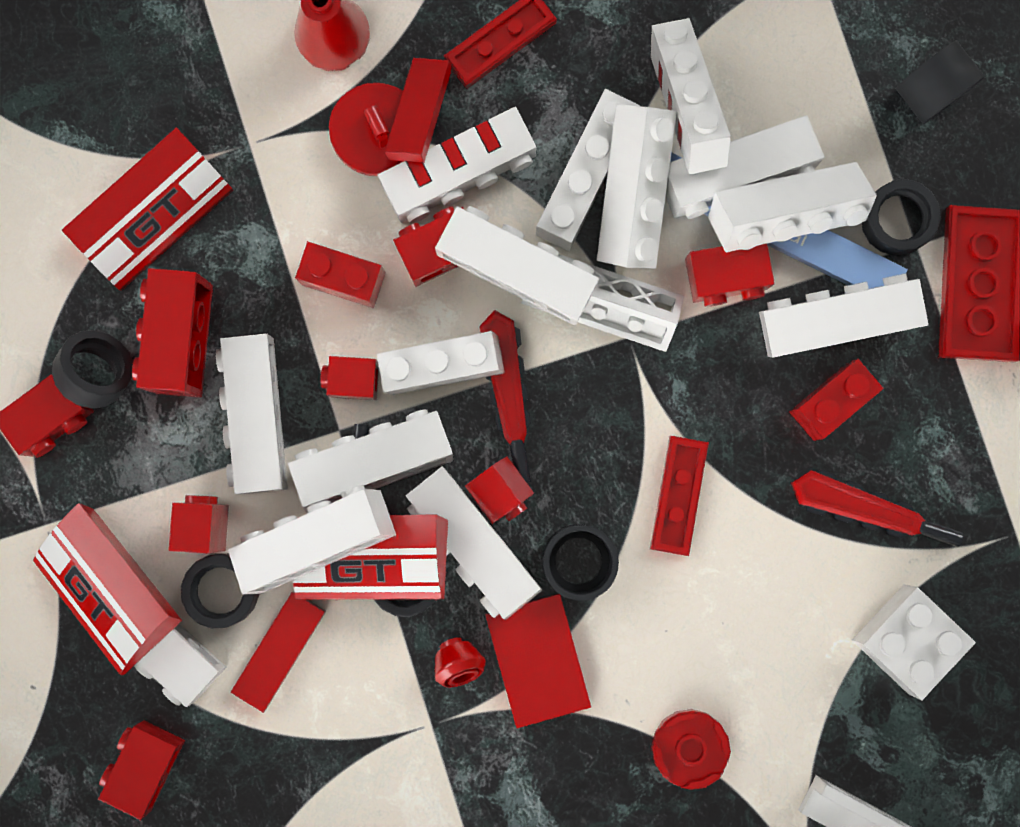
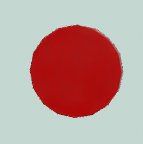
[651,709,731,790]

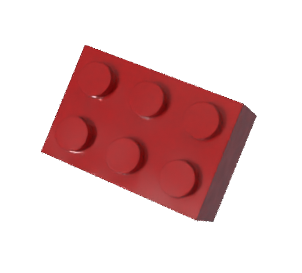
[132,268,213,398]

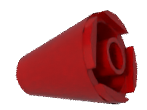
[294,0,370,71]

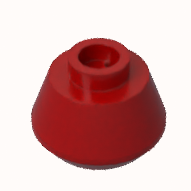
[435,638,486,688]

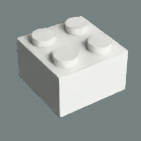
[852,584,976,700]

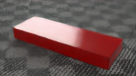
[444,0,557,89]
[385,58,452,163]
[650,436,709,556]
[230,591,326,713]

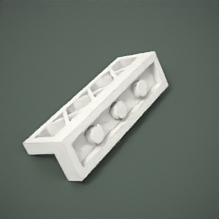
[521,254,684,352]
[798,775,911,827]

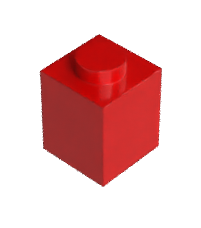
[321,356,379,401]
[465,456,534,524]

